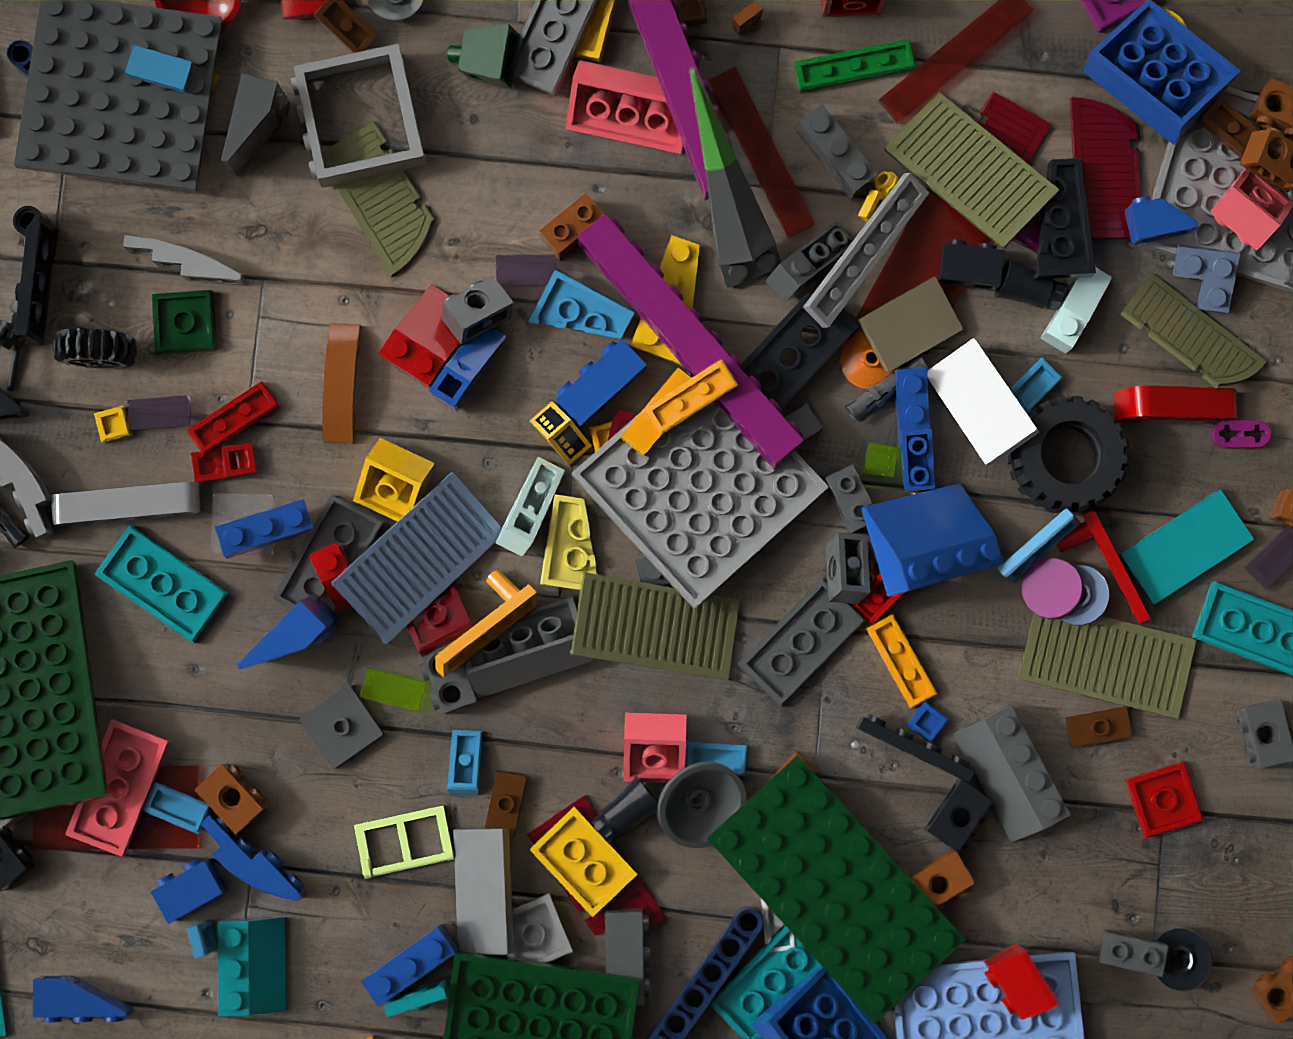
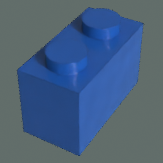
[150,858,228,924]

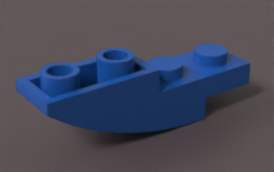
[895,367,935,491]
[200,814,306,901]

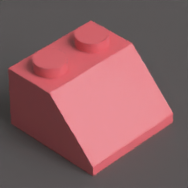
[1210,168,1293,250]
[623,713,686,783]

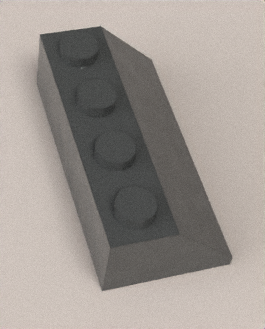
[464,596,593,699]
[953,705,1071,842]

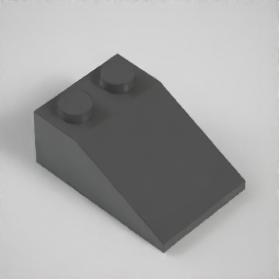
[221,73,290,177]

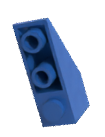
[429,328,507,412]
[33,976,133,1023]

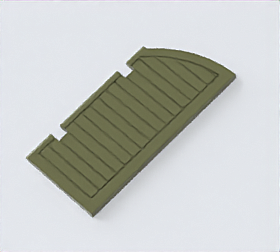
[322,121,435,277]
[1120,272,1267,388]

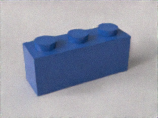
[555,339,647,429]
[215,499,314,559]
[361,924,458,1007]

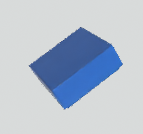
[906,701,949,743]

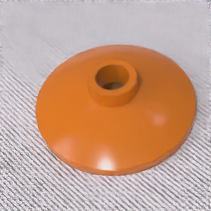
[840,331,899,390]

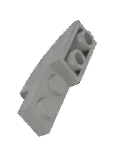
[0,438,55,540]

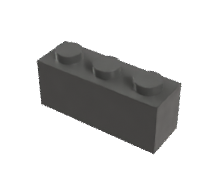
[796,104,878,200]
[605,908,650,1006]

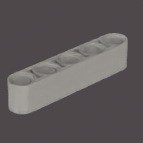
[51,482,201,526]

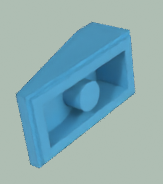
[447,730,483,796]

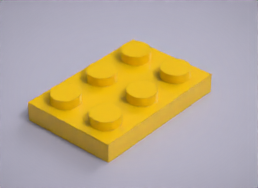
[529,806,638,917]

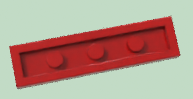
[1056,510,1151,624]

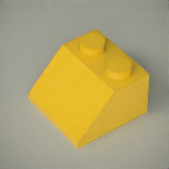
[353,438,435,522]

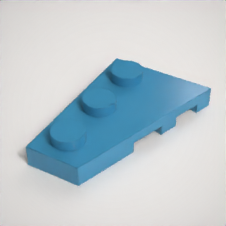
[528,268,635,339]

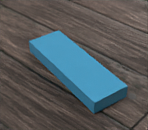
[998,508,1080,582]

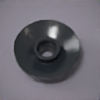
[1157,928,1212,991]

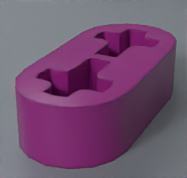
[1210,420,1271,449]

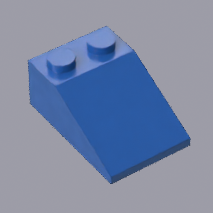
[236,593,340,669]

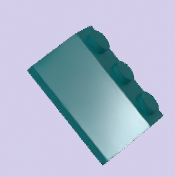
[217,917,287,1017]

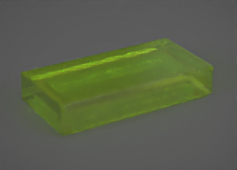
[359,668,427,712]

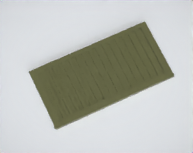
[884,92,1059,250]
[570,572,740,680]
[1018,613,1197,719]

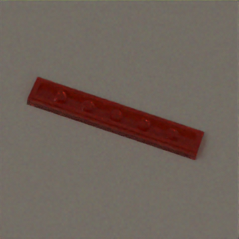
[878,0,1033,124]
[708,67,814,238]

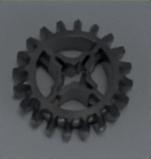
[53,328,137,369]

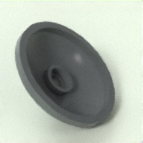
[658,762,746,848]

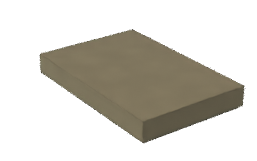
[858,276,963,372]

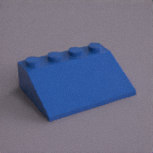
[1083,0,1241,145]
[861,483,1004,597]
[751,966,887,1039]

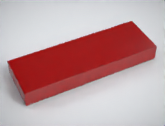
[186,381,279,457]

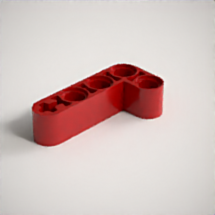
[1114,385,1237,423]

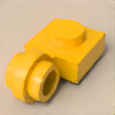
[858,171,899,223]

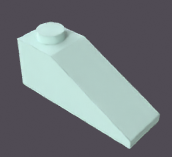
[1040,267,1112,354]
[496,457,565,556]

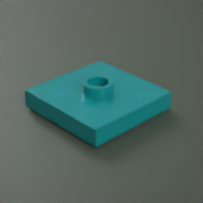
[383,979,451,1018]

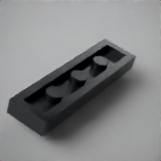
[856,714,975,783]

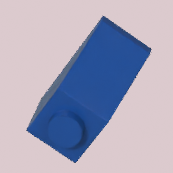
[1124,196,1198,246]

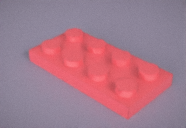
[65,719,170,857]

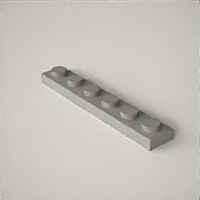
[803,172,929,328]

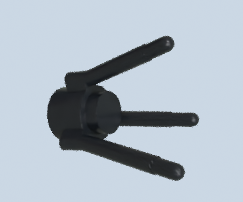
[0,320,25,391]

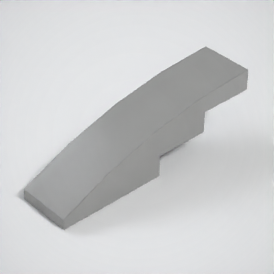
[123,235,247,286]

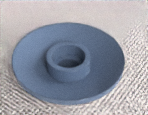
[1059,565,1110,625]

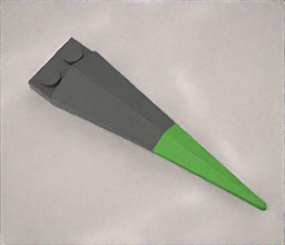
[690,68,781,288]

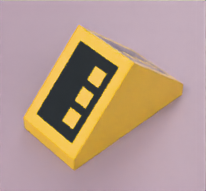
[530,402,592,466]

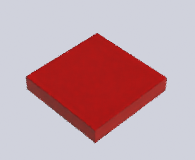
[1124,761,1203,838]

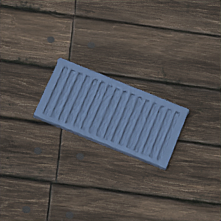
[331,472,502,644]

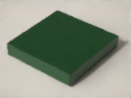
[152,290,217,355]

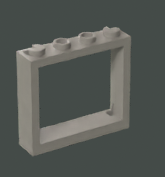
[291,43,426,188]

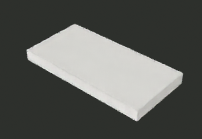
[927,338,1039,468]

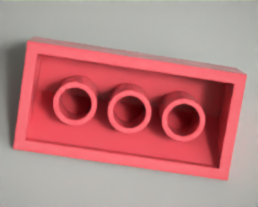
[565,60,683,154]

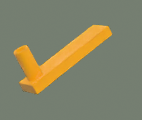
[435,569,537,678]

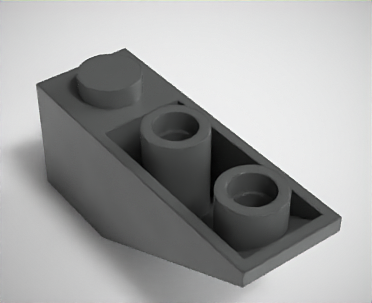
[766,222,853,303]

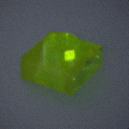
[863,442,899,478]

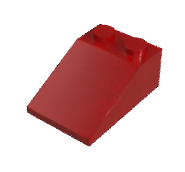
[378,284,461,389]

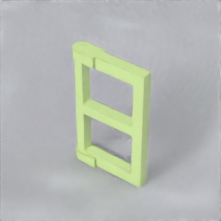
[354,805,454,879]

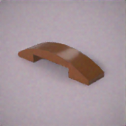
[323,323,361,444]

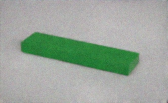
[793,39,916,93]

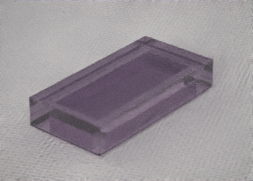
[496,255,556,287]
[127,395,191,431]
[1244,525,1293,589]

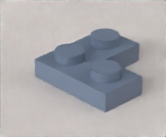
[1173,244,1240,313]

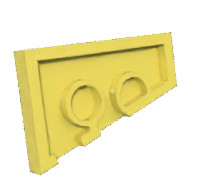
[540,494,597,590]

